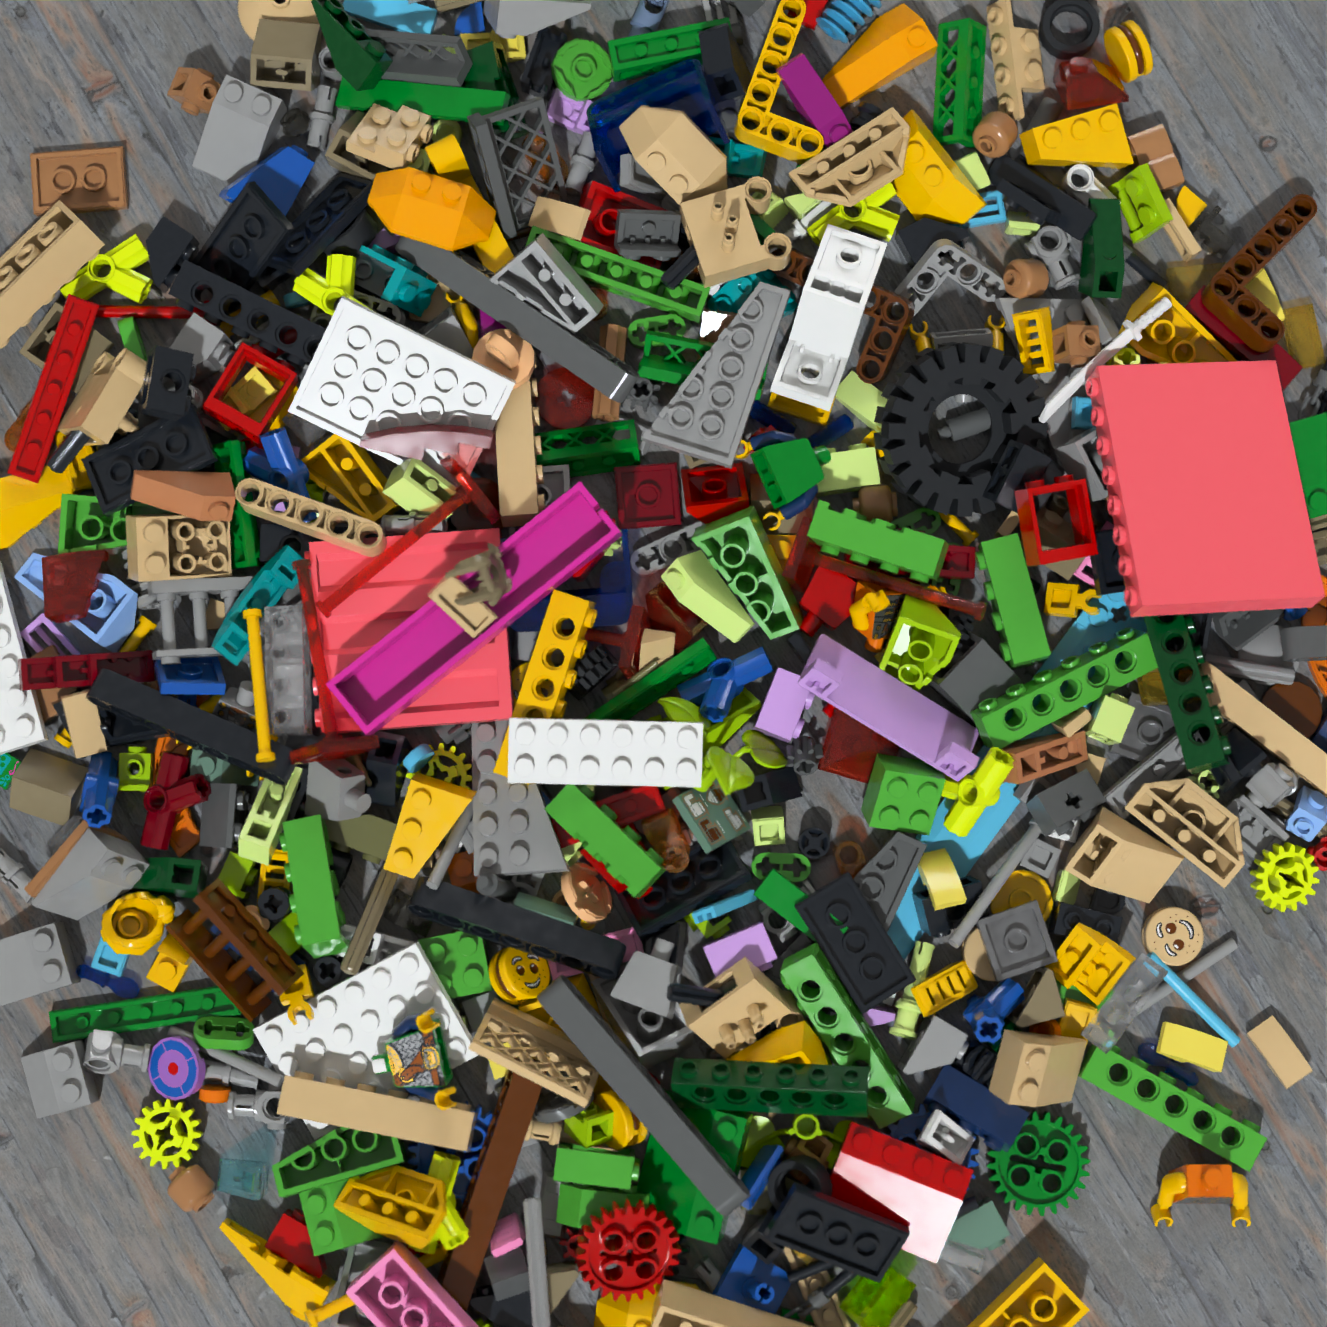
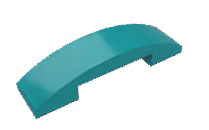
[211,545,307,666]

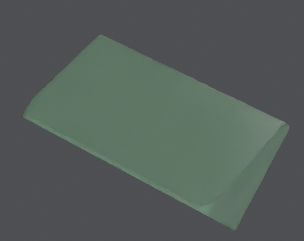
[513,892,578,926]

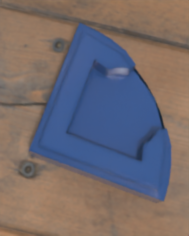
[454,2,486,36]

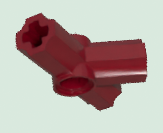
[140,751,212,850]

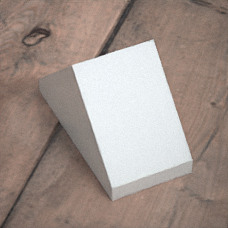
[916,1109,975,1165]

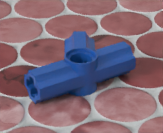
[243,427,317,523]
[677,646,774,723]
[79,751,119,828]
[962,978,1025,1044]

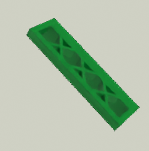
[607,17,732,82]
[933,18,987,148]
[638,330,769,401]
[535,419,641,478]
[212,440,263,569]

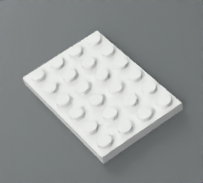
[288,296,516,491]
[253,941,479,1140]

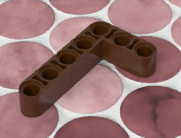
[1201,194,1317,353]
[771,248,915,384]

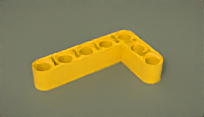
[734,0,824,165]
[424,133,514,273]

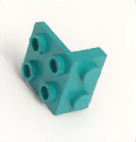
[359,244,437,317]
[707,269,798,317]

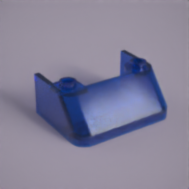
[586,59,730,193]
[500,529,634,632]

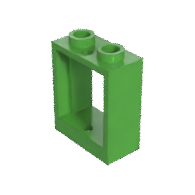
[553,1142,640,1190]

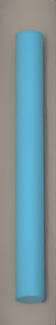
[1144,952,1241,1047]

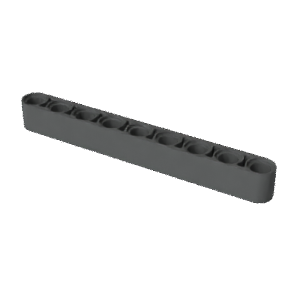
[394,236,640,403]
[537,975,751,1217]

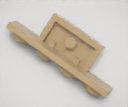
[986,0,1045,122]

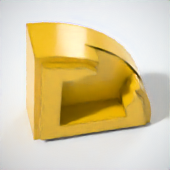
[1176,185,1208,227]

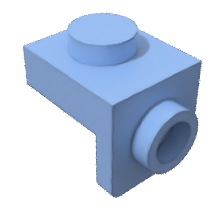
[1284,785,1327,842]

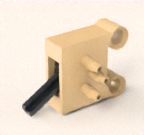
[661,176,792,290]
[47,348,147,473]
[666,957,804,1060]

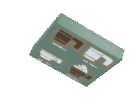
[672,778,751,854]

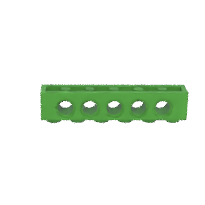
[525,226,710,323]
[970,627,1158,749]
[780,942,916,1129]
[1078,1040,1267,1172]

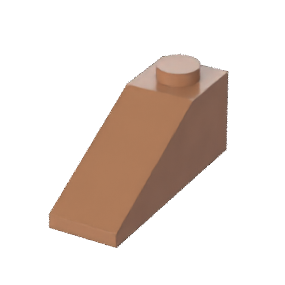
[130,470,236,521]
[989,730,1088,784]

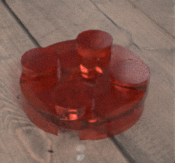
[535,367,595,430]

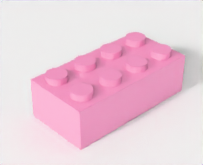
[345,1241,479,1327]

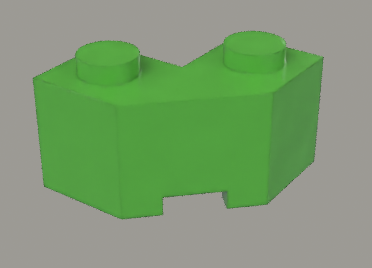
[556,1183,650,1229]

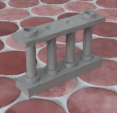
[147,576,284,665]

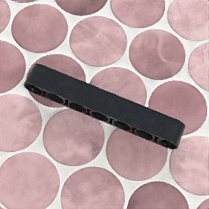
[86,668,301,785]
[407,877,627,980]

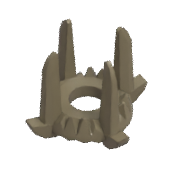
[445,543,512,606]

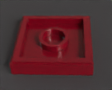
[614,462,682,530]

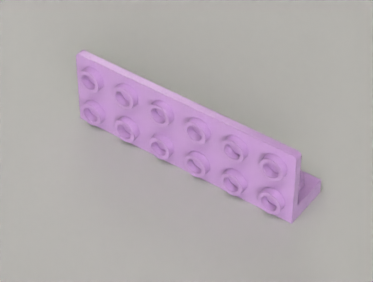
[797,634,980,782]

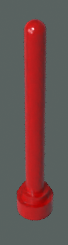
[96,300,218,326]

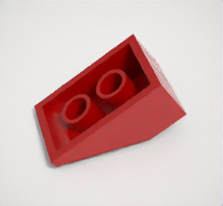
[573,180,668,270]

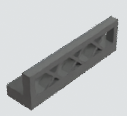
[364,29,473,87]

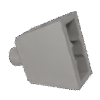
[305,753,371,821]
[610,938,682,1019]

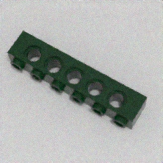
[1143,614,1232,774]
[671,1058,869,1117]

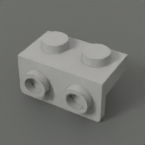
[1225,794,1290,861]

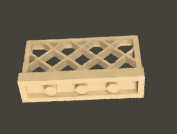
[468,997,599,1108]

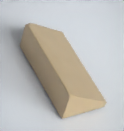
[638,628,676,681]

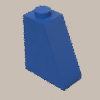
[218,145,314,217]

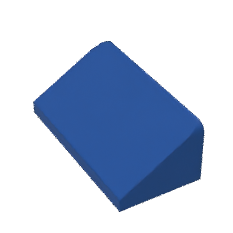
[741,1145,784,1210]

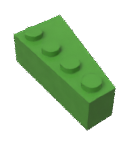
[58,494,176,556]
[807,499,949,584]
[691,505,804,640]
[975,533,1051,670]
[544,784,666,898]
[279,814,350,959]
[272,1127,408,1198]

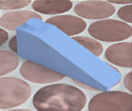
[14,553,138,652]

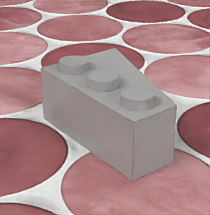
[489,233,604,334]

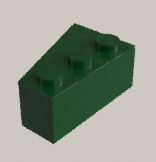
[464,41,530,145]

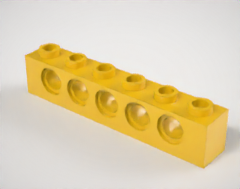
[493,589,597,785]

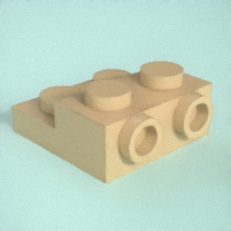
[346,103,434,170]

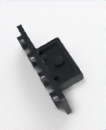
[987,154,1098,241]

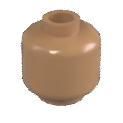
[972,111,1018,158]
[1003,258,1049,299]
[852,485,898,523]
[167,1164,215,1213]

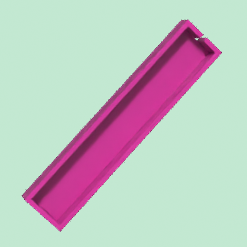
[326,481,622,736]

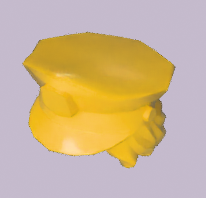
[100,891,175,955]

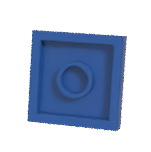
[153,657,226,707]
[712,1244,791,1314]

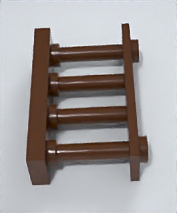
[165,878,305,1022]

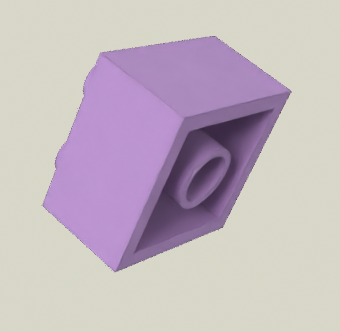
[753,667,815,743]
[702,921,777,978]

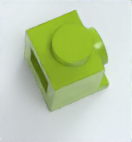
[118,747,154,792]
[218,851,259,899]
[564,1102,614,1149]

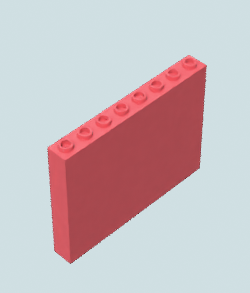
[1085,360,1325,617]

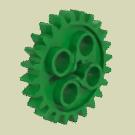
[985,1110,1091,1216]

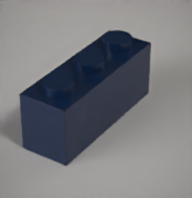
[923,1065,1030,1152]

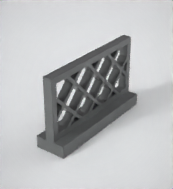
[467,96,570,240]

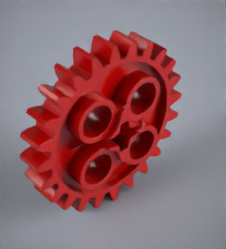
[575,1199,681,1302]

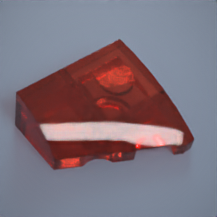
[42,550,109,624]

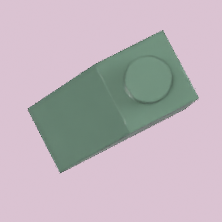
[190,749,260,787]
[947,1196,1010,1250]

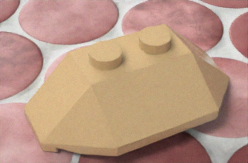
[619,105,728,205]
[789,107,910,207]
[1124,778,1245,889]

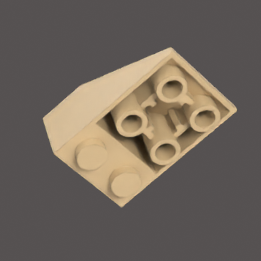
[126,514,232,582]
[1064,807,1184,903]

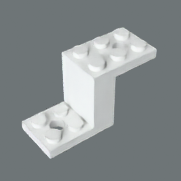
[770,224,888,412]

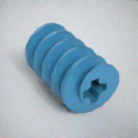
[816,0,882,44]

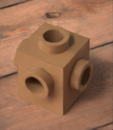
[167,67,221,116]
[1052,320,1102,368]
[782,1135,834,1185]

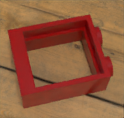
[203,342,298,445]
[1014,474,1098,566]

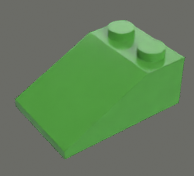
[299,1165,400,1256]

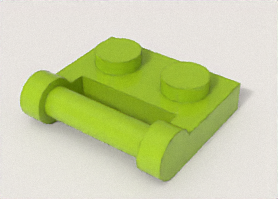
[1108,163,1173,244]

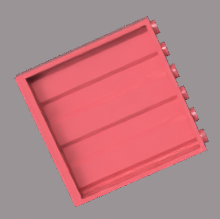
[304,528,514,734]

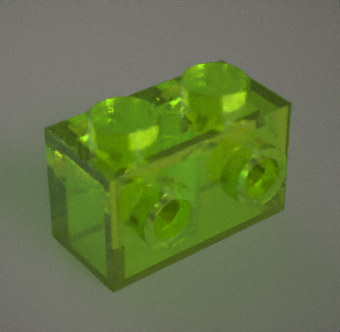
[839,1264,917,1327]

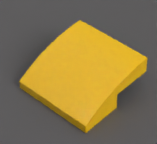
[1045,923,1136,1006]

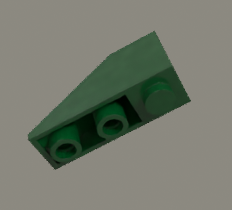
[311,0,393,91]
[1078,198,1125,298]
[128,857,208,898]

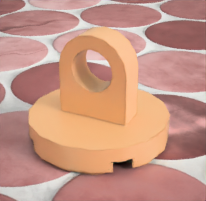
[472,329,535,389]
[552,862,612,924]

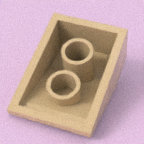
[989,1029,1087,1107]

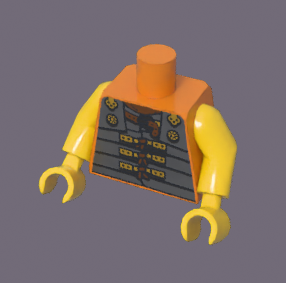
[849,578,949,653]
[1151,1164,1251,1227]

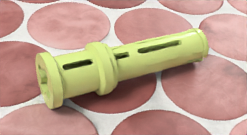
[889,941,935,1040]

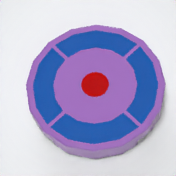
[147,1035,206,1101]

